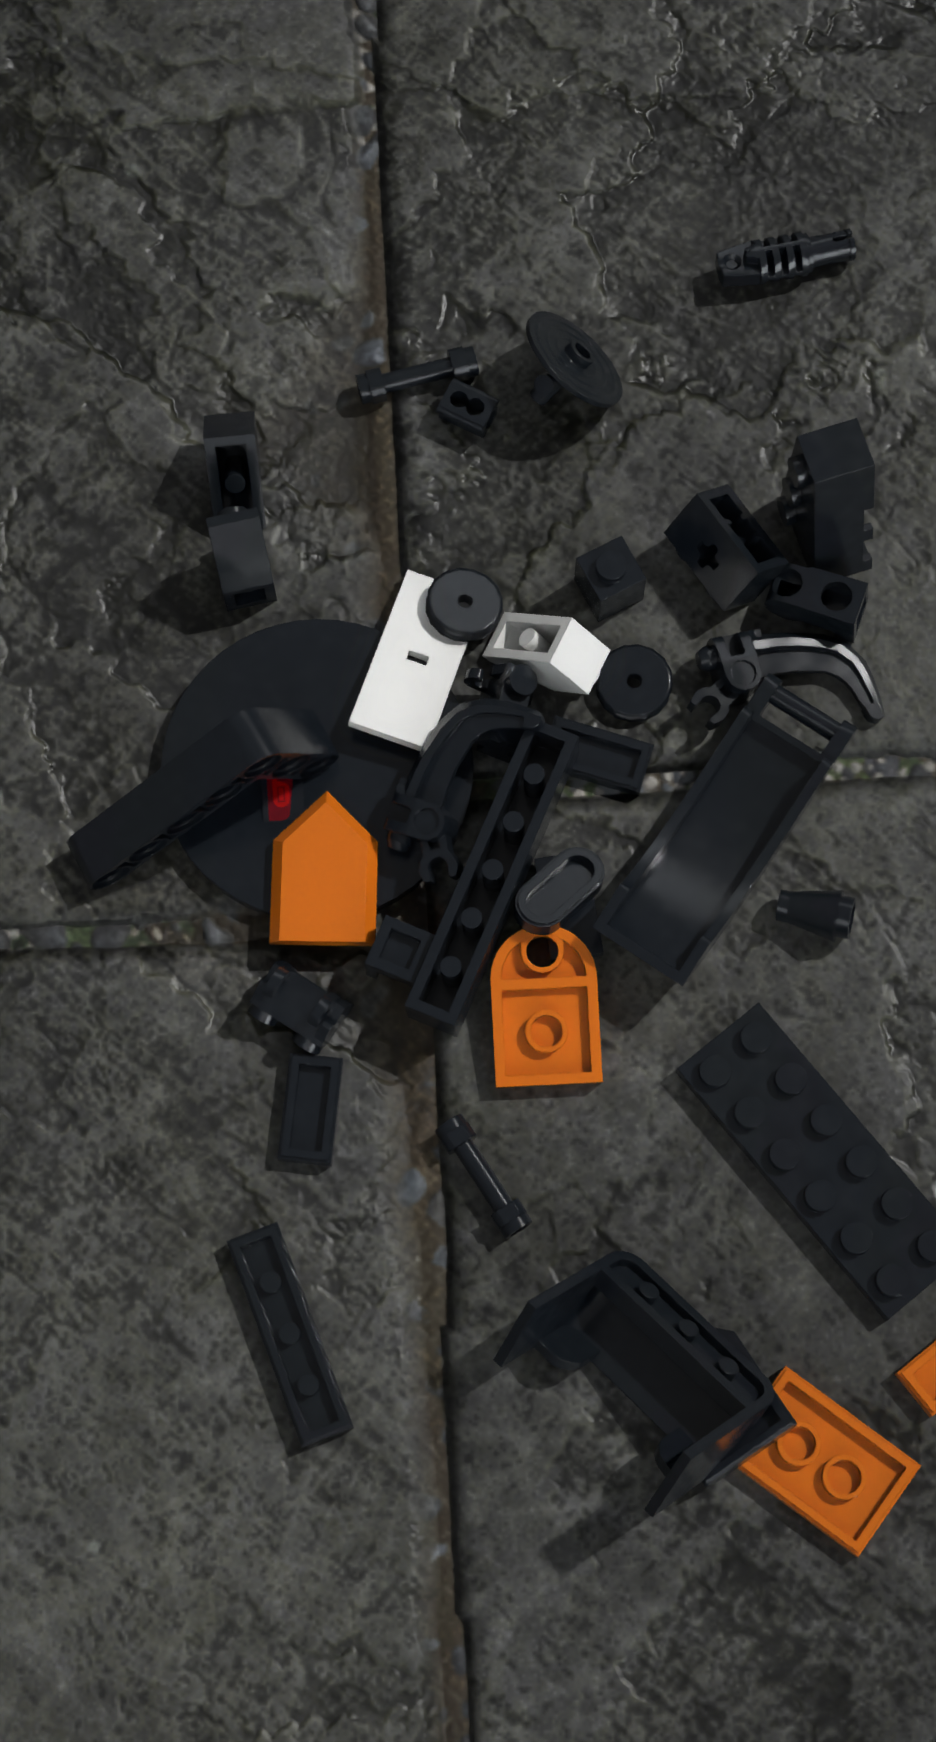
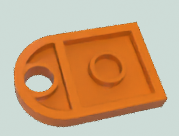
[490,928,603,1088]

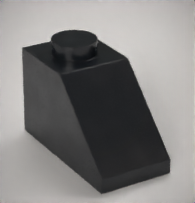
[203,411,266,529]

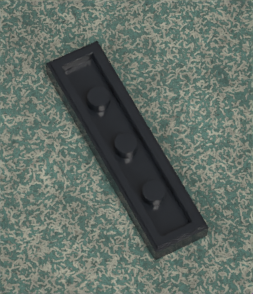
[226,1222,354,1448]

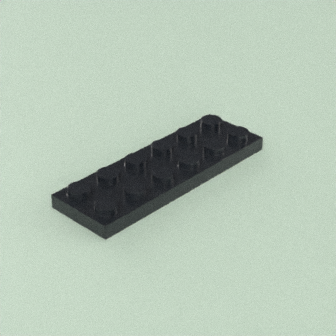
[676,1002,936,1321]

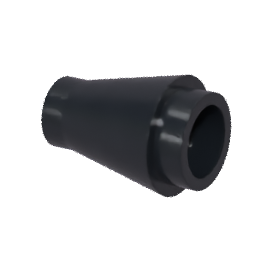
[776,890,856,942]

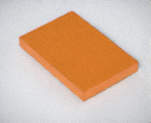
[737,1365,922,1557]

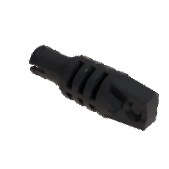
[715,228,856,287]

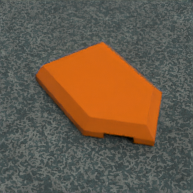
[269,791,378,946]

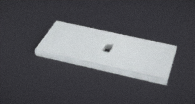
[348,570,470,751]

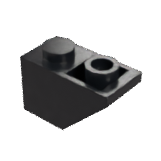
[206,506,277,611]

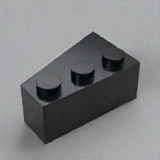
[777,418,875,576]

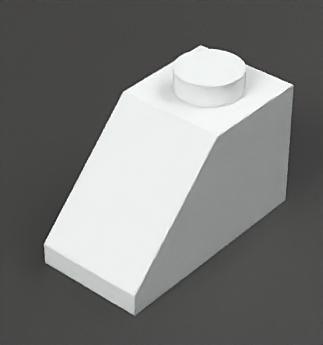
[482,612,610,695]

